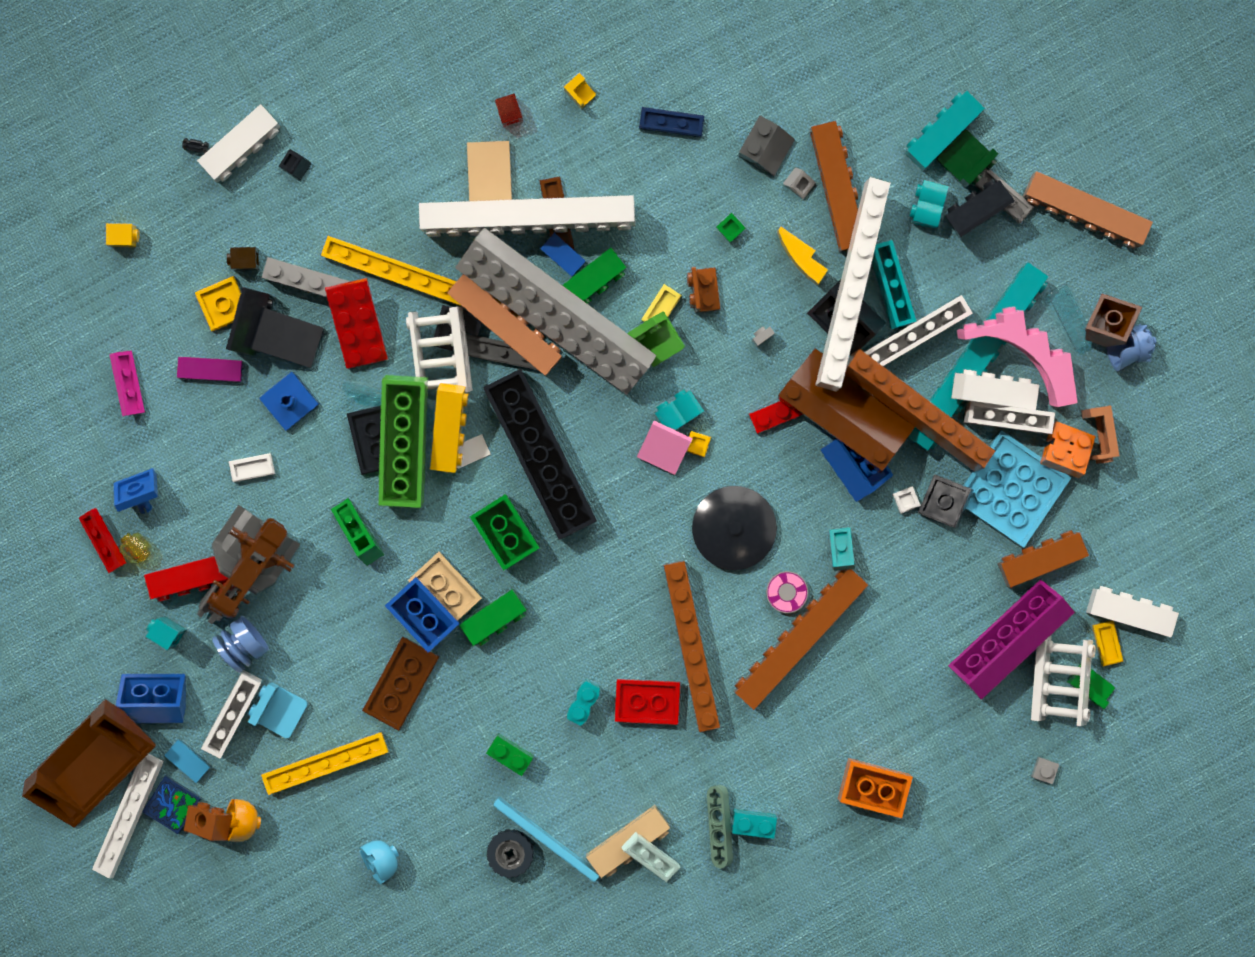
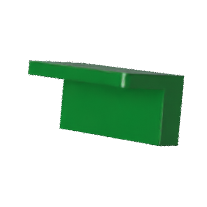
[1067,663,1115,709]

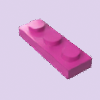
[109,351,145,417]

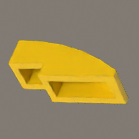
[777,227,828,285]

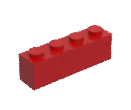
[144,556,229,602]

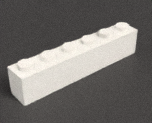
[865,295,973,366]

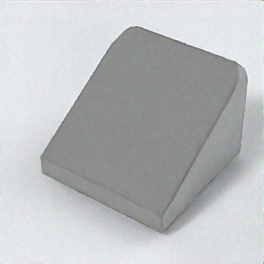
[783,168,816,199]

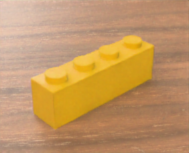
[430,383,468,473]

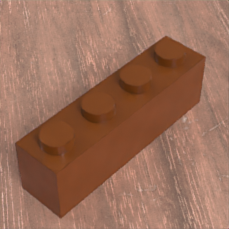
[997,530,1089,588]

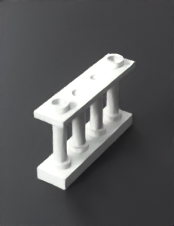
[406,306,473,392]
[1031,636,1095,726]

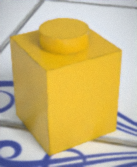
[106,224,139,247]

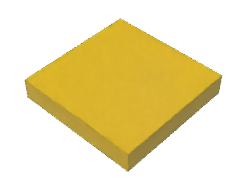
[195,276,241,332]

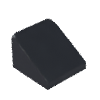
[278,149,311,180]

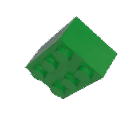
[470,494,540,571]

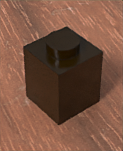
[227,247,259,271]

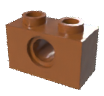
[184,802,232,841]

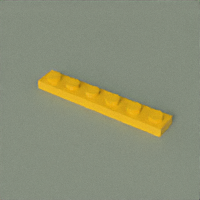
[261,732,389,795]

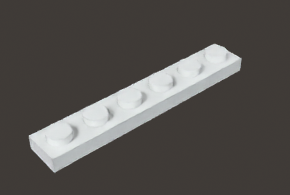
[92,754,164,879]

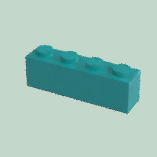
[905,91,985,171]
[872,240,917,329]

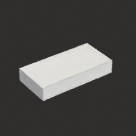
[229,453,275,482]

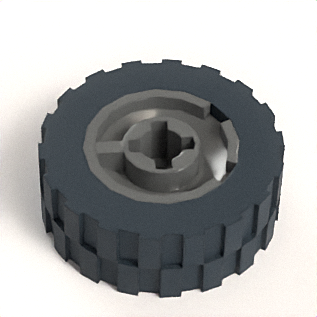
[487,829,534,878]

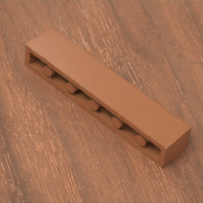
[1023,171,1153,249]
[447,274,562,376]

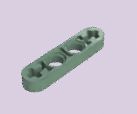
[707,784,733,868]

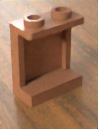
[1081,406,1119,463]

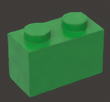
[486,733,534,776]

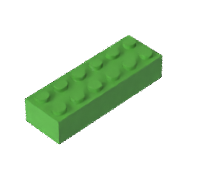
[378,375,428,508]

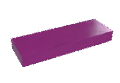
[177,357,243,382]

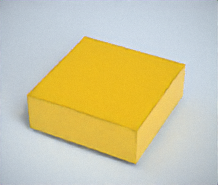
[686,431,711,457]

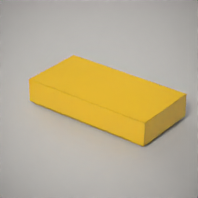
[1092,620,1124,666]

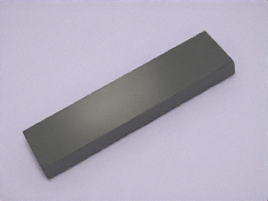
[466,334,537,370]

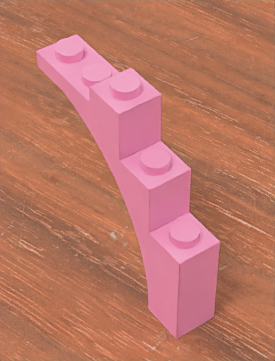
[957,307,1077,407]

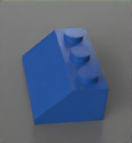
[820,438,894,502]
[385,577,460,652]
[116,674,186,723]

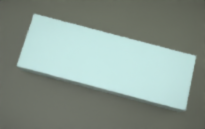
[622,832,681,882]

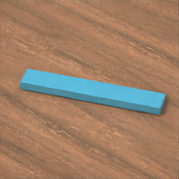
[493,796,599,882]

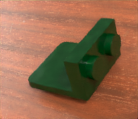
[937,129,999,188]

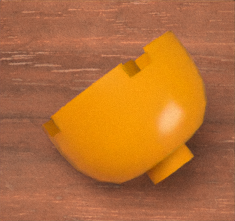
[226,799,261,842]

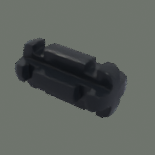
[182,138,209,153]

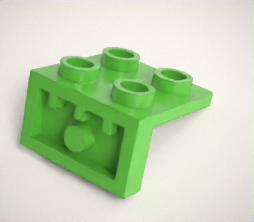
[627,311,685,367]

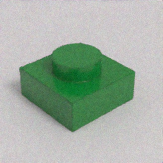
[716,213,746,243]

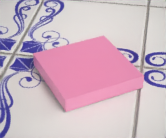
[637,421,692,475]

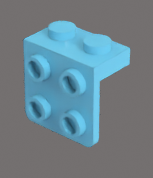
[248,682,308,738]

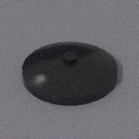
[692,486,777,570]

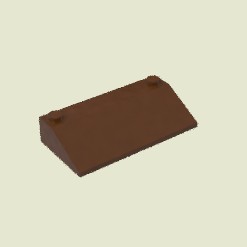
[778,348,915,474]
[22,699,156,828]

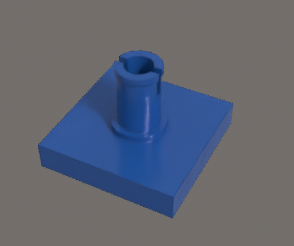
[259,372,320,431]
[114,468,158,514]

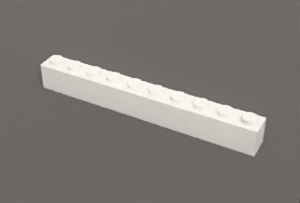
[815,177,890,391]

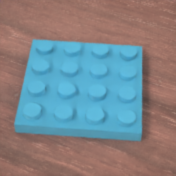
[963,430,1071,548]

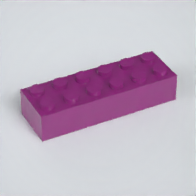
[948,579,1075,700]

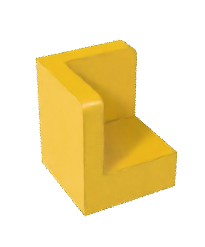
[564,73,596,109]

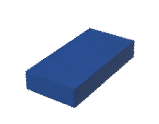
[540,233,586,277]

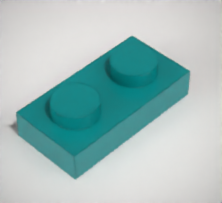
[830,527,855,571]

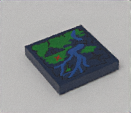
[142,775,202,834]

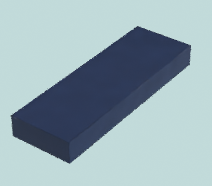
[639,107,704,138]

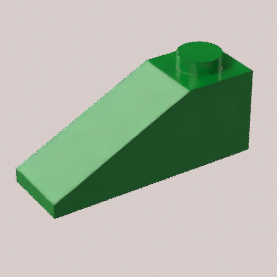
[331,498,384,566]

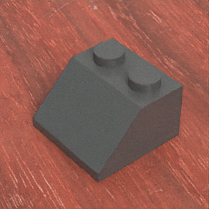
[738,115,795,176]

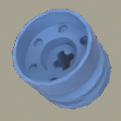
[212,616,269,673]

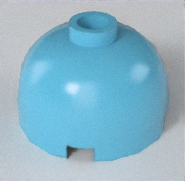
[359,840,399,885]

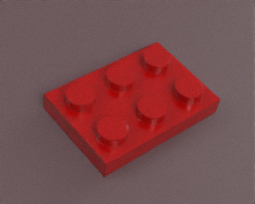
[615,679,680,725]

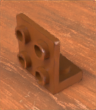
[687,267,720,313]

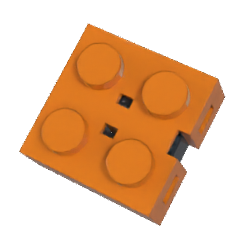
[1040,421,1095,478]

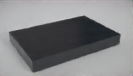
[250,308,323,368]
[346,405,381,475]

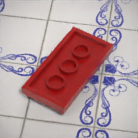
[325,278,388,369]

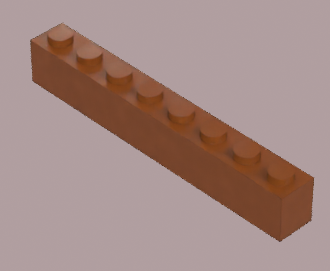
[845,349,995,472]
[663,560,720,732]
[734,569,868,710]

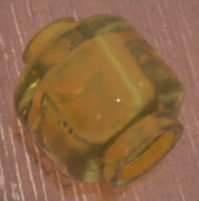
[119,532,151,564]

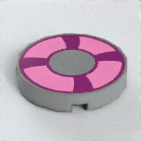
[766,571,808,613]

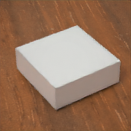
[892,486,921,514]

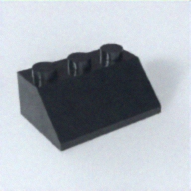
[944,179,1015,237]
[807,279,886,356]
[226,287,274,356]

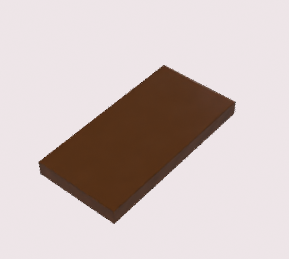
[362,636,440,731]

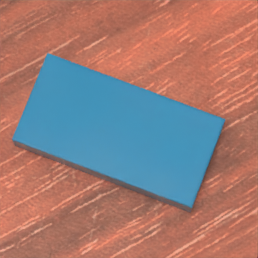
[164,739,211,783]

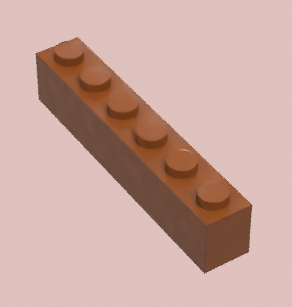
[809,121,858,253]

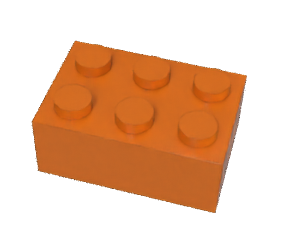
[838,758,913,818]

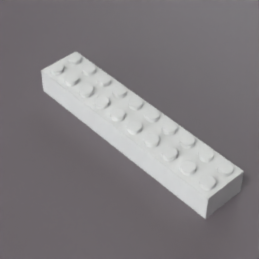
[419,195,635,237]

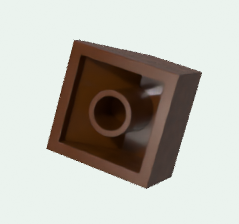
[1085,293,1142,347]

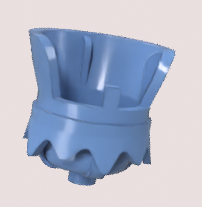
[1106,324,1157,371]

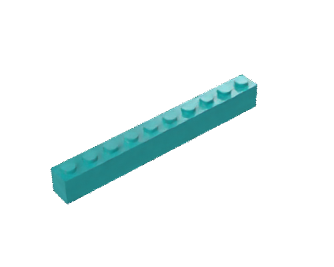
[907,262,1049,451]

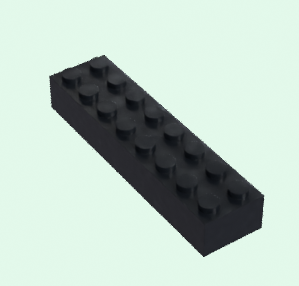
[483,369,597,540]

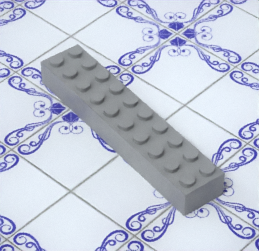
[455,228,656,395]

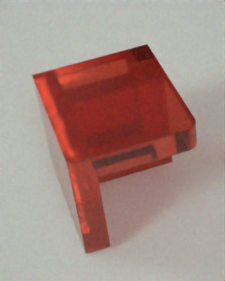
[495,93,523,127]

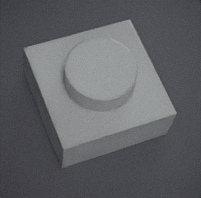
[752,326,775,347]
[1031,757,1059,784]

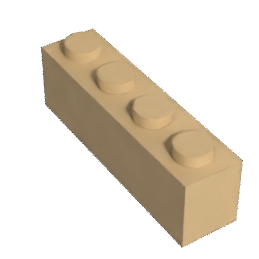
[586,805,670,878]

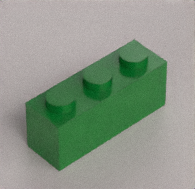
[562,248,627,304]
[459,589,527,646]

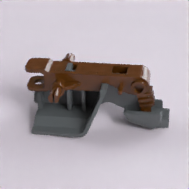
[197,505,300,624]

